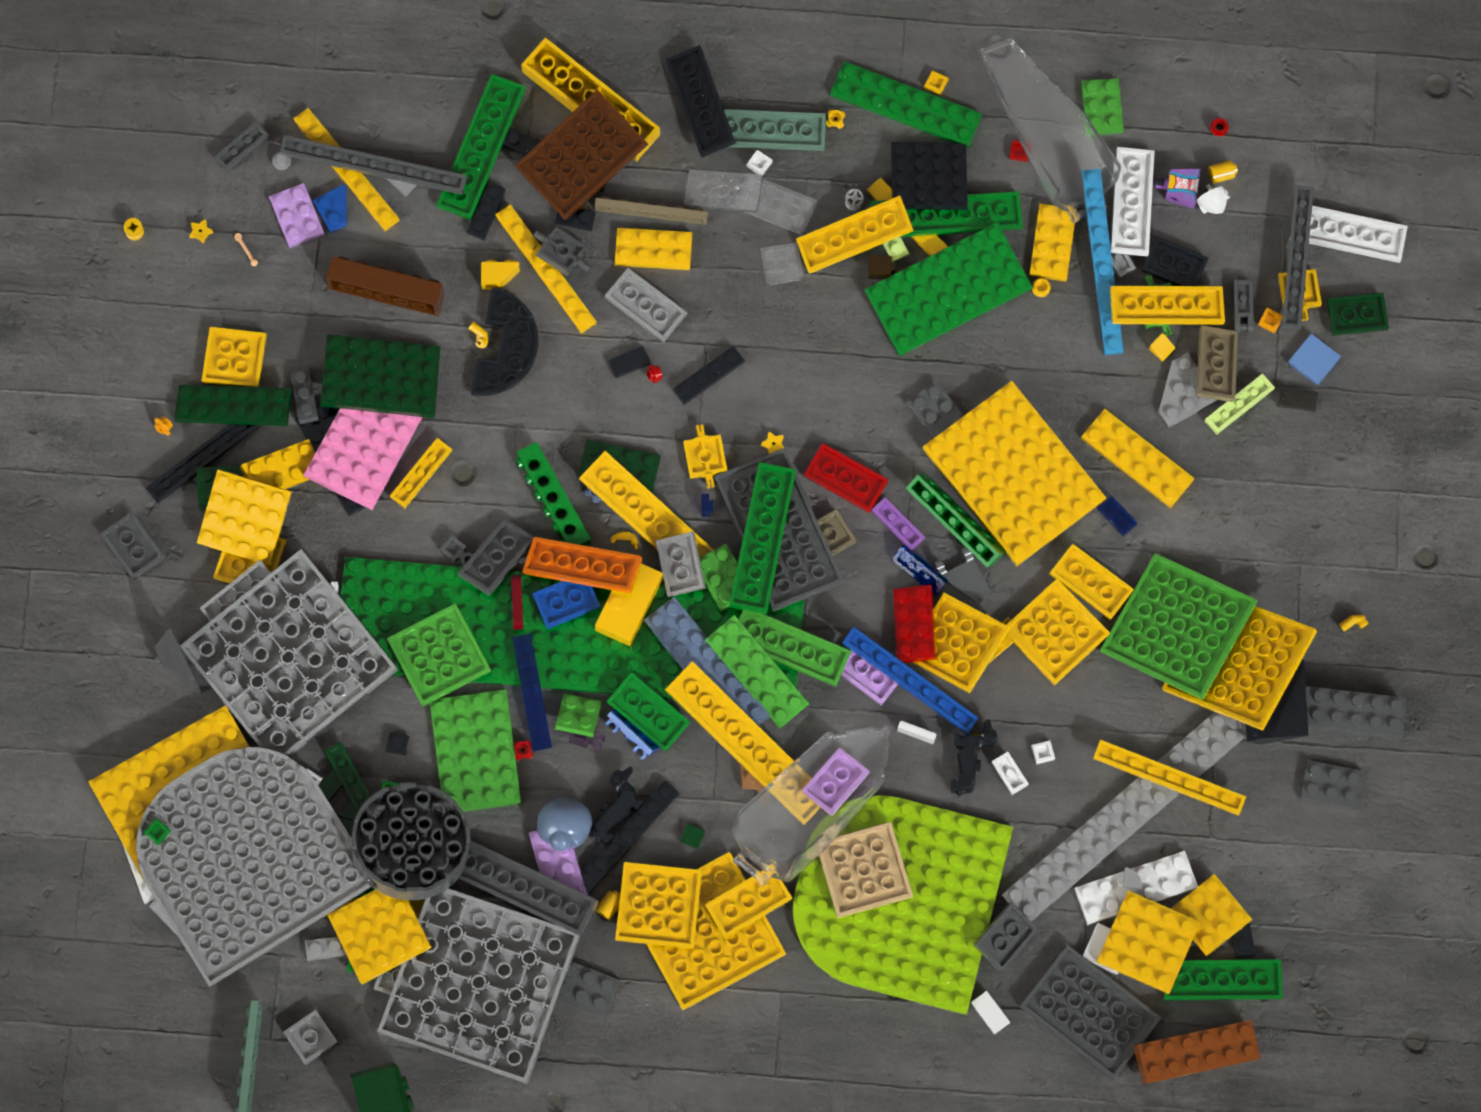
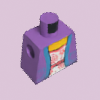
[1156,169,1201,209]

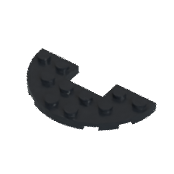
[471,287,539,396]

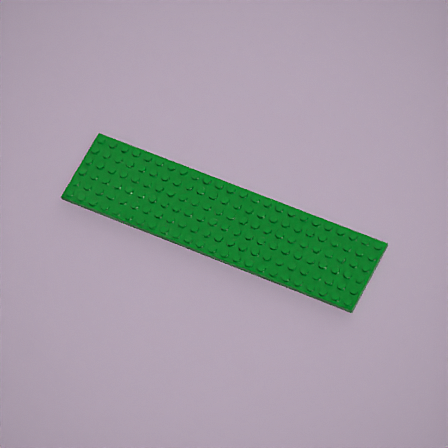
[340,557,804,700]

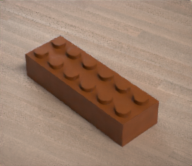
[1133,1020,1261,1085]

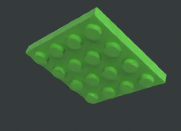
[387,603,491,707]

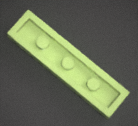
[1205,373,1275,435]

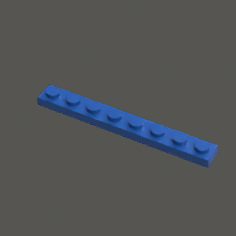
[842,627,979,734]

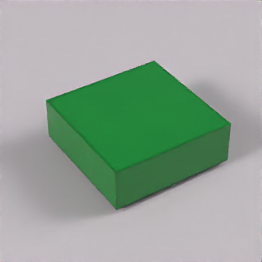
[143,818,172,846]

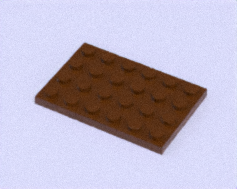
[515,90,648,221]

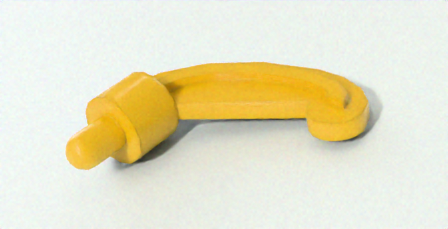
[611,532,639,550]

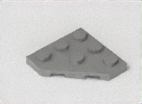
[1158,353,1217,428]

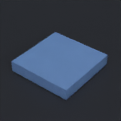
[1288,334,1341,386]

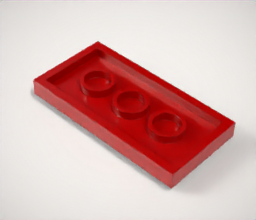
[803,443,889,514]
[893,585,936,663]

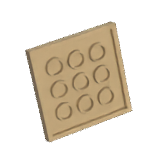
[816,822,913,919]

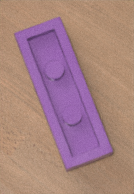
[871,497,925,552]

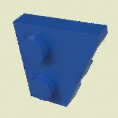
[313,184,347,234]

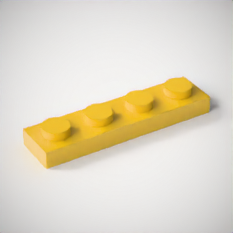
[390,438,452,509]

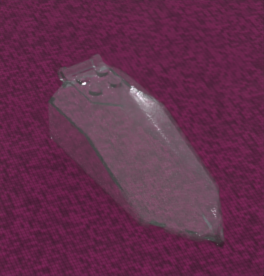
[731,725,891,887]

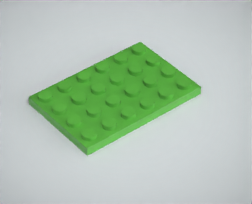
[430,690,522,812]

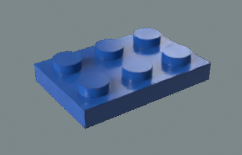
[532,581,601,630]

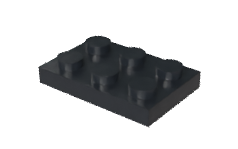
[1142,237,1209,286]

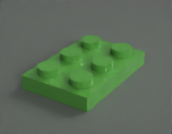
[1081,78,1124,136]
[700,544,738,612]

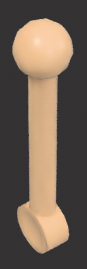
[234,233,258,266]

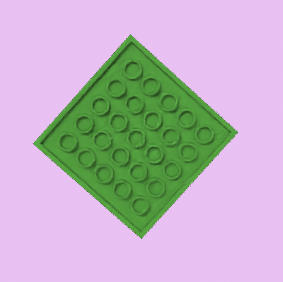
[1100,553,1258,700]

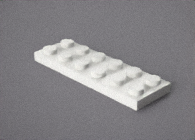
[1111,147,1154,256]
[1289,206,1408,263]
[1074,851,1198,926]

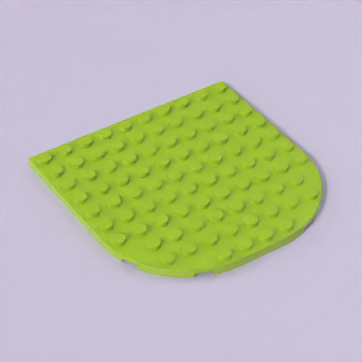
[793,796,1013,1015]

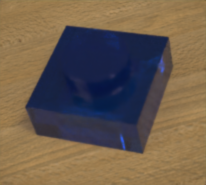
[701,494,714,518]

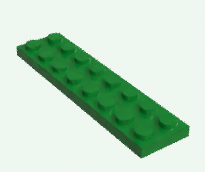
[830,61,982,149]
[436,74,526,220]
[870,191,1023,238]
[729,462,796,615]

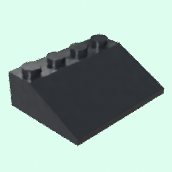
[1246,659,1309,745]

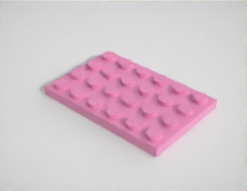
[304,408,423,510]

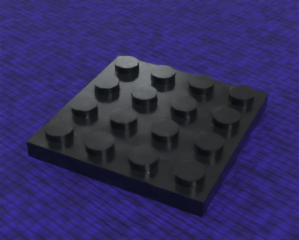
[891,142,968,210]

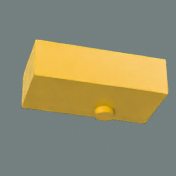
[595,563,663,647]

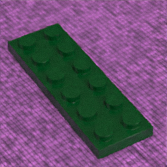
[174,385,292,426]

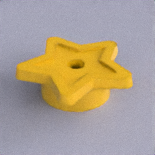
[189,220,213,243]
[761,432,784,454]

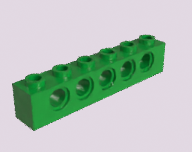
[515,441,591,546]
[906,473,1005,568]

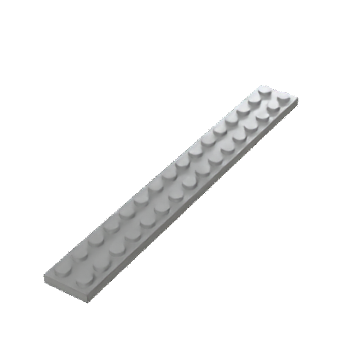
[1001,712,1247,922]

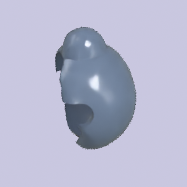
[537,796,592,851]

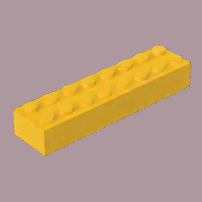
[521,38,660,162]

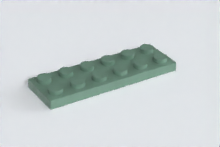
[724,109,826,151]
[235,1000,263,1112]

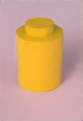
[1208,160,1238,184]
[595,890,620,921]

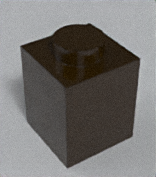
[868,255,895,280]

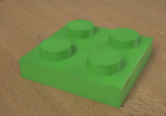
[555,693,602,737]

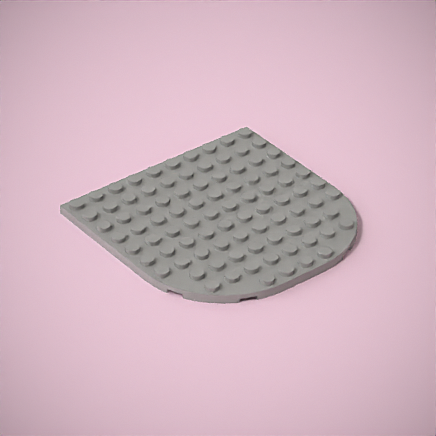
[136,747,371,987]

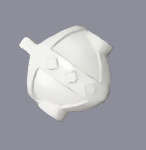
[1196,184,1230,214]

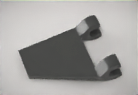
[933,547,991,601]

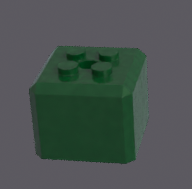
[350,1062,415,1112]

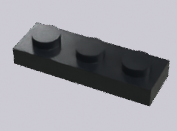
[467,182,506,241]

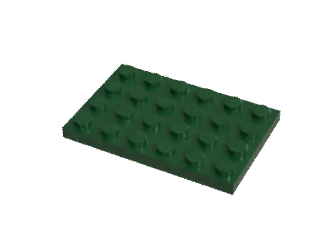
[320,334,441,418]

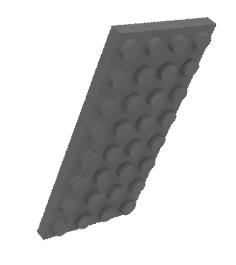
[714,448,844,612]

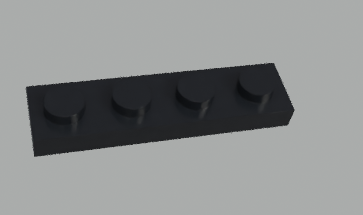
[673,346,745,405]

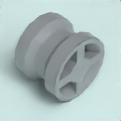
[845,189,864,211]

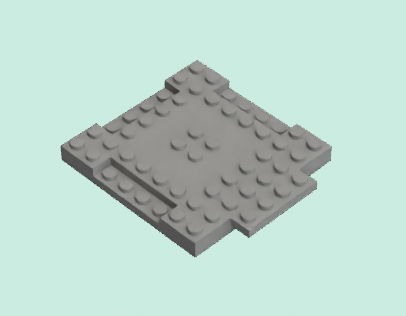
[180,549,398,757]
[373,888,580,1085]

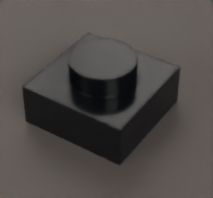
[386,732,410,756]

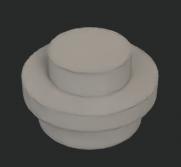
[272,152,291,170]

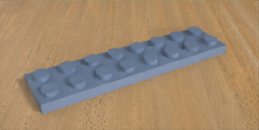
[644,597,770,726]

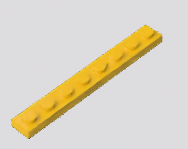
[293,108,400,232]
[495,204,597,334]
[1093,740,1246,816]

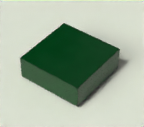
[680,823,705,850]

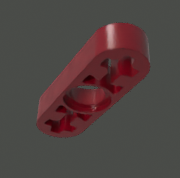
[511,575,523,630]

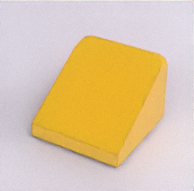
[1149,333,1175,362]

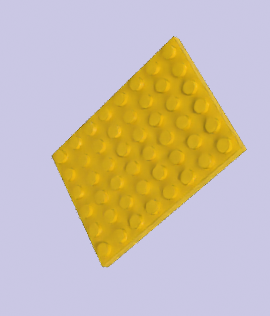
[922,381,1107,567]
[88,705,249,882]

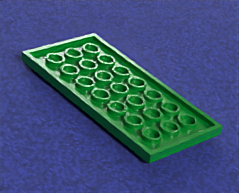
[864,222,1033,357]

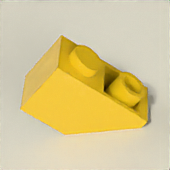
[481,260,520,289]

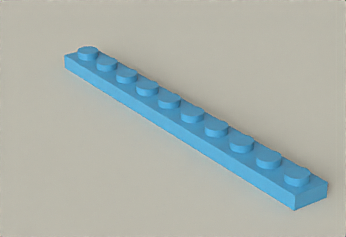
[1081,169,1124,356]

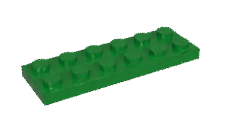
[1164,959,1283,1001]

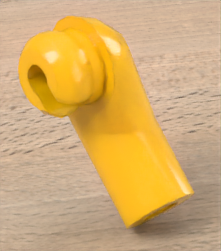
[469,322,488,348]
[1339,615,1368,632]

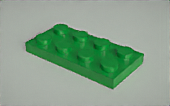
[606,672,690,752]

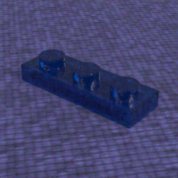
[892,544,948,596]

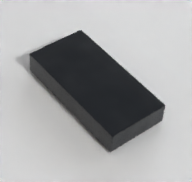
[608,346,651,378]

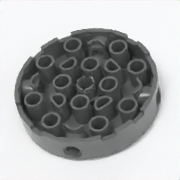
[351,783,470,900]

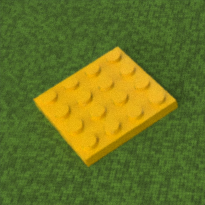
[197,469,292,566]
[1007,579,1110,686]
[912,593,1010,694]
[615,862,702,949]
[328,890,432,985]
[1097,891,1200,994]

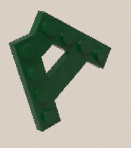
[319,742,371,837]

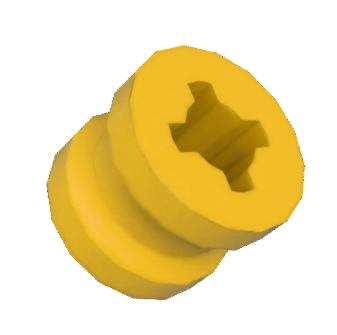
[123,218,144,240]

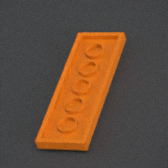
[522,537,642,593]

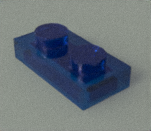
[1097,496,1138,537]

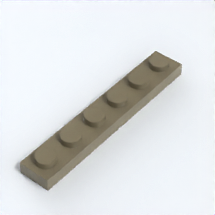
[595,196,708,225]

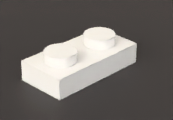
[991,752,1029,795]

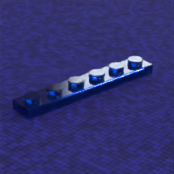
[512,634,552,752]

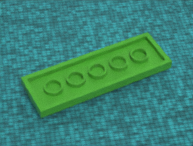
[739,610,851,687]
[705,615,810,729]

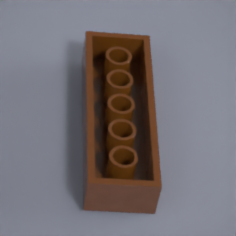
[326,256,444,317]

